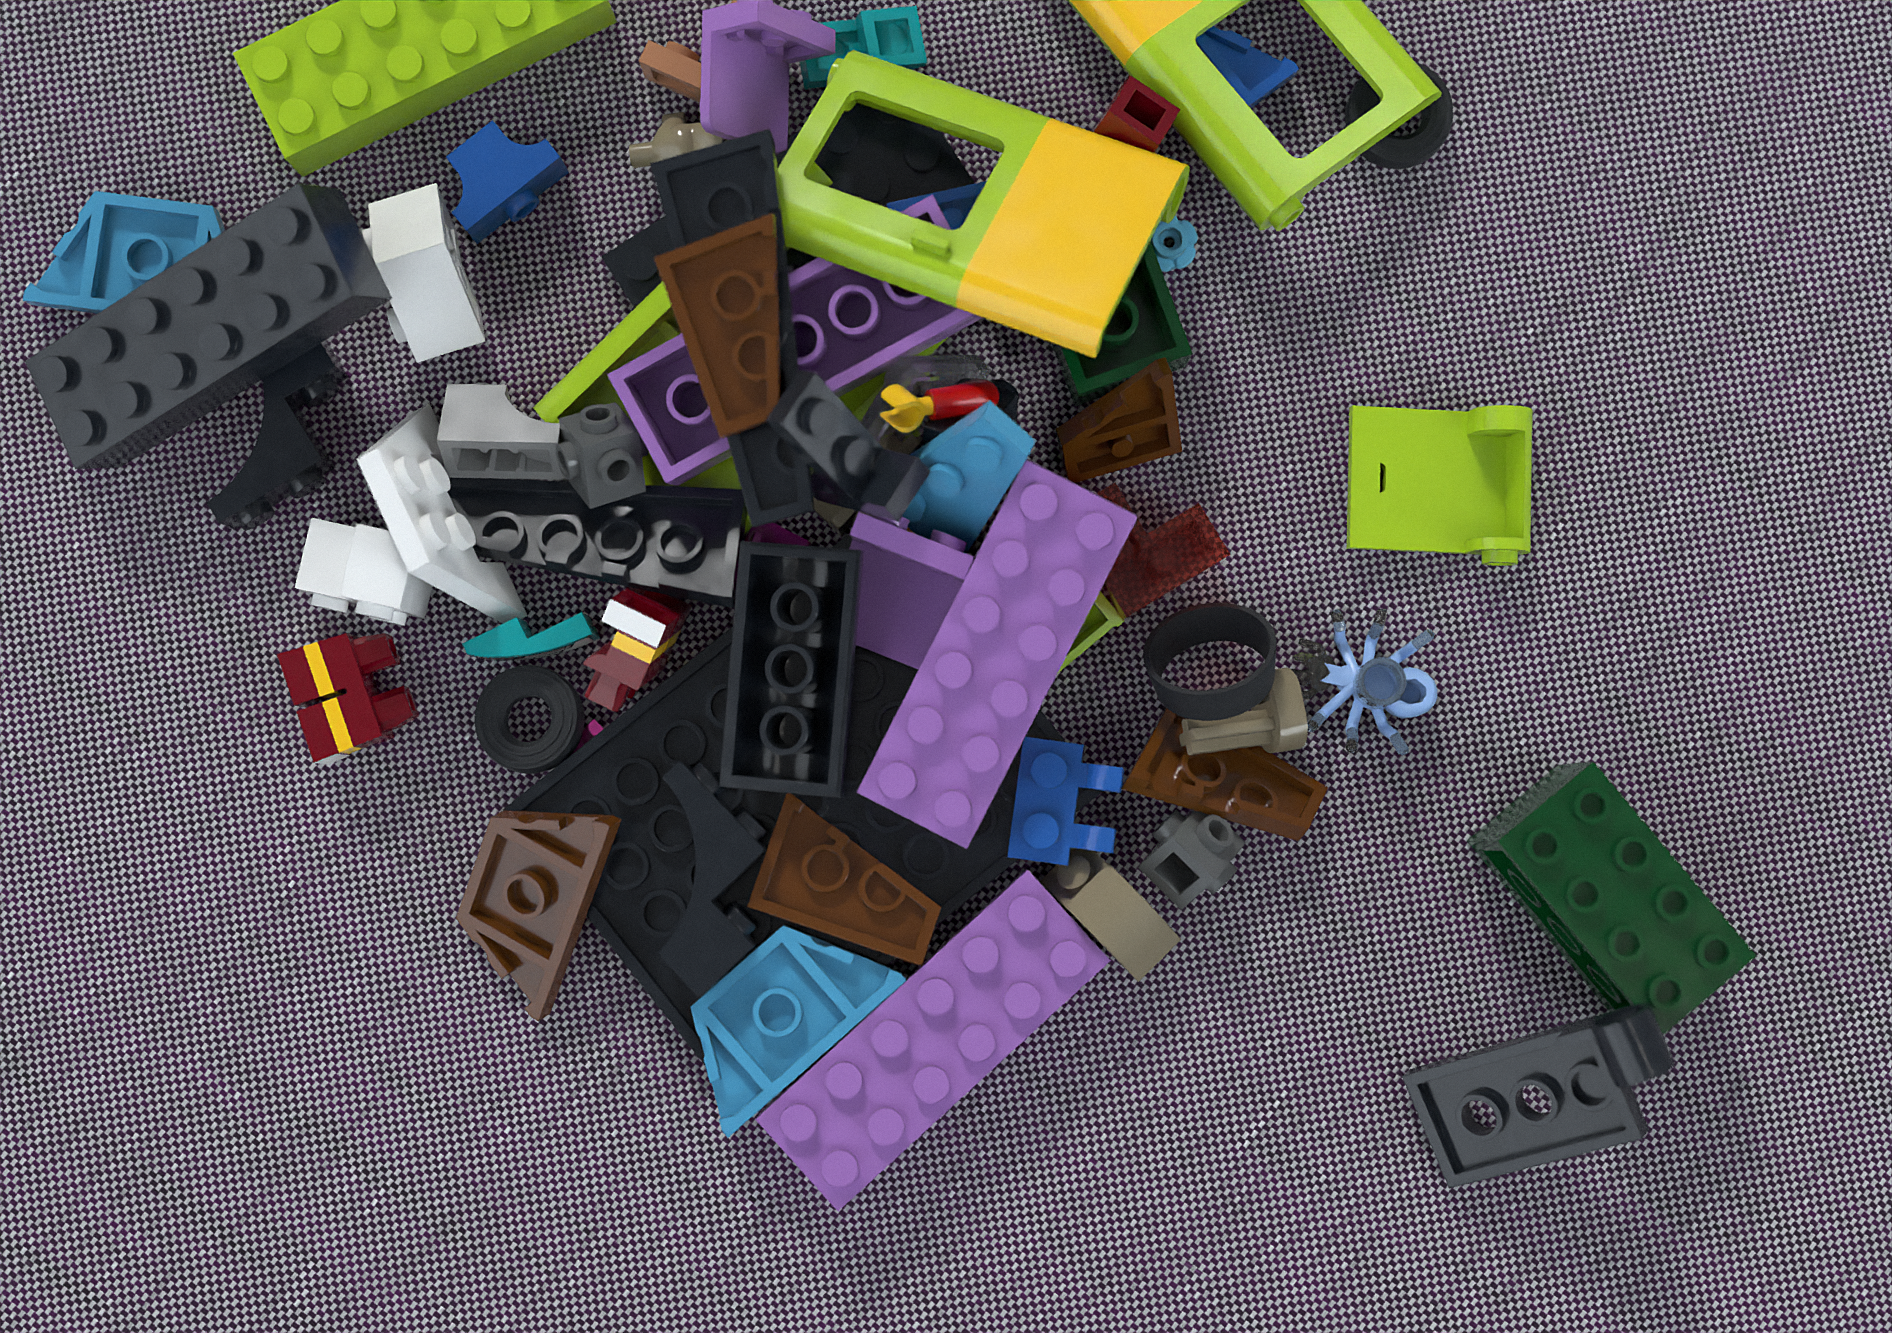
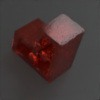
[1096,483,1231,622]

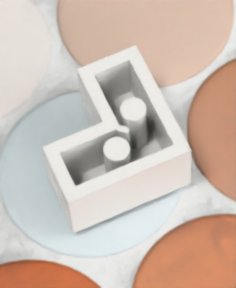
[362,183,485,363]
[295,517,432,626]

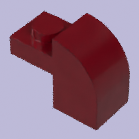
[1092,75,1181,153]

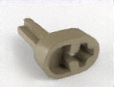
[1179,668,1308,755]

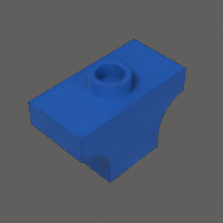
[446,120,569,244]

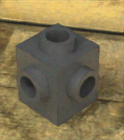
[555,402,649,509]
[1138,809,1246,910]

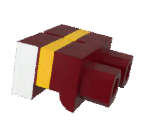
[583,587,692,712]
[277,633,419,764]

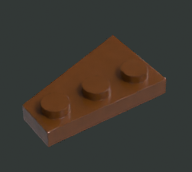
[654,213,781,439]
[747,793,941,966]

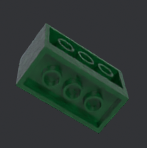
[1467,761,1757,1035]

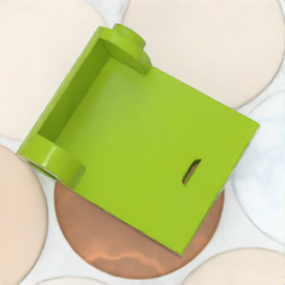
[1346,405,1533,566]

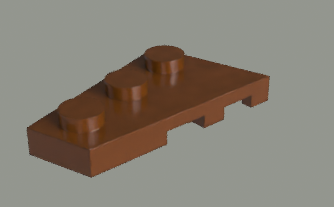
[1121,707,1328,841]

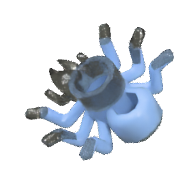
[1291,608,1437,756]

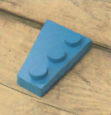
[902,401,1035,554]

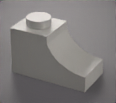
[437,382,566,480]

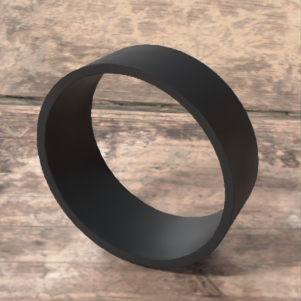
[1143,603,1276,721]

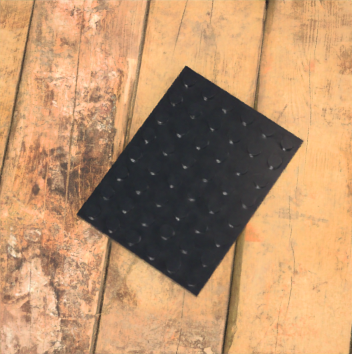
[503,515,1103,1065]

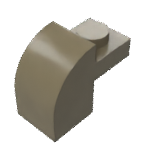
[1040,848,1181,982]

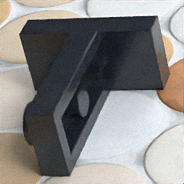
[766,370,931,522]

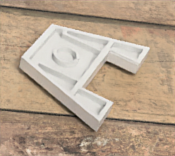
[357,403,527,623]

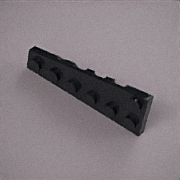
[650,129,815,528]
[383,477,747,607]

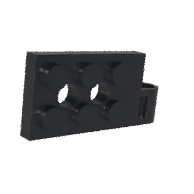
[1402,1003,1675,1188]

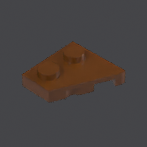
[1056,357,1182,483]

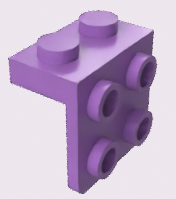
[700,0,836,155]
[849,512,974,670]

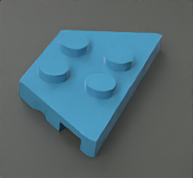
[23,191,225,314]
[691,925,907,1137]

